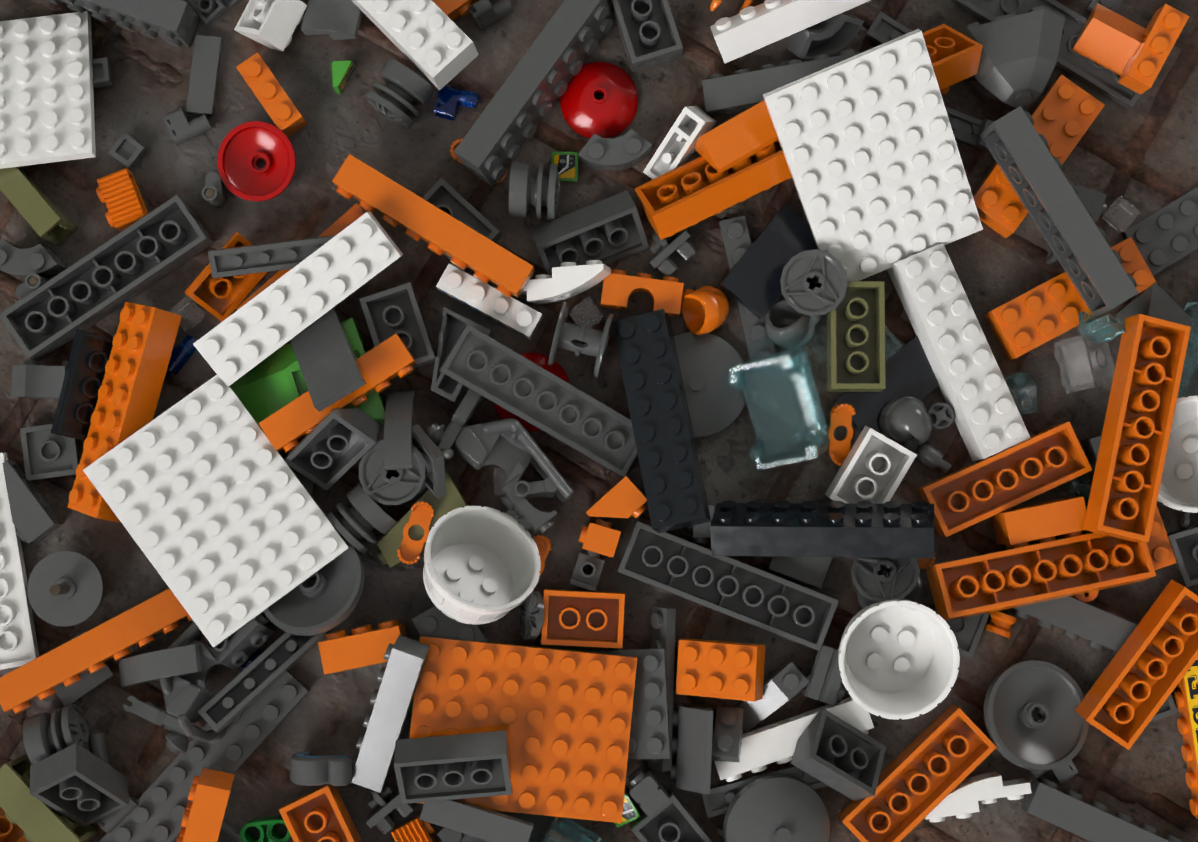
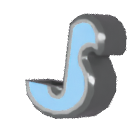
[290,751,353,786]

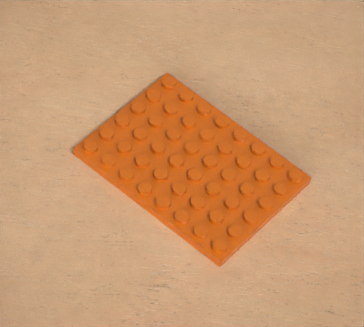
[409,636,637,823]

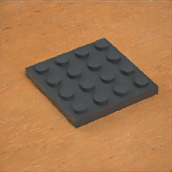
[581,648,672,759]

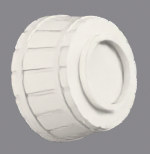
[1157,395,1198,513]
[423,506,541,625]
[838,599,960,720]

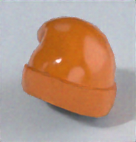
[681,286,729,335]

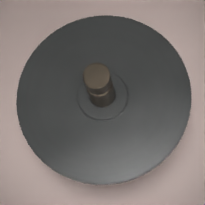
[27,551,104,627]

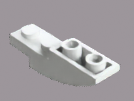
[511,260,611,305]
[925,771,1032,822]

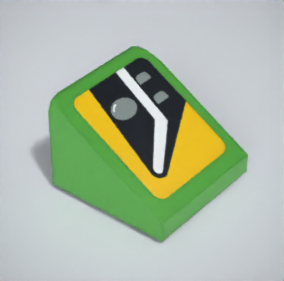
[332,60,355,94]
[552,152,578,182]
[615,790,641,828]

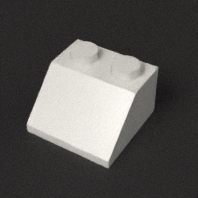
[234,0,307,51]

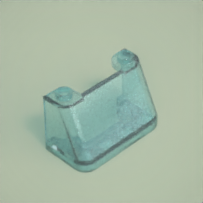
[728,346,829,470]

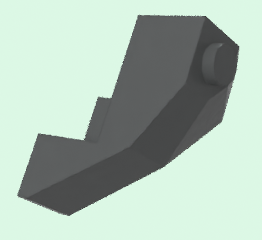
[961,5,1065,111]

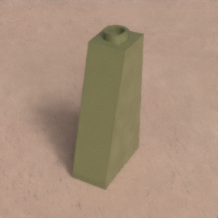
[0,166,78,246]
[377,472,469,568]

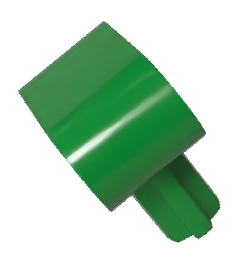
[240,815,291,842]

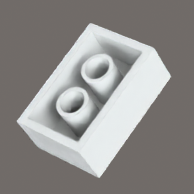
[825,425,917,504]

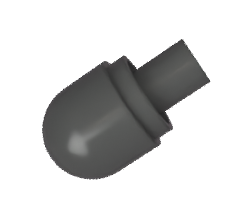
[916,443,952,473]

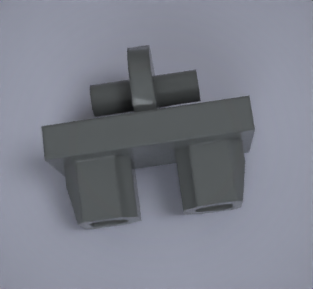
[649,230,697,277]
[366,785,415,835]

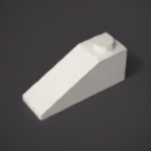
[643,106,716,180]

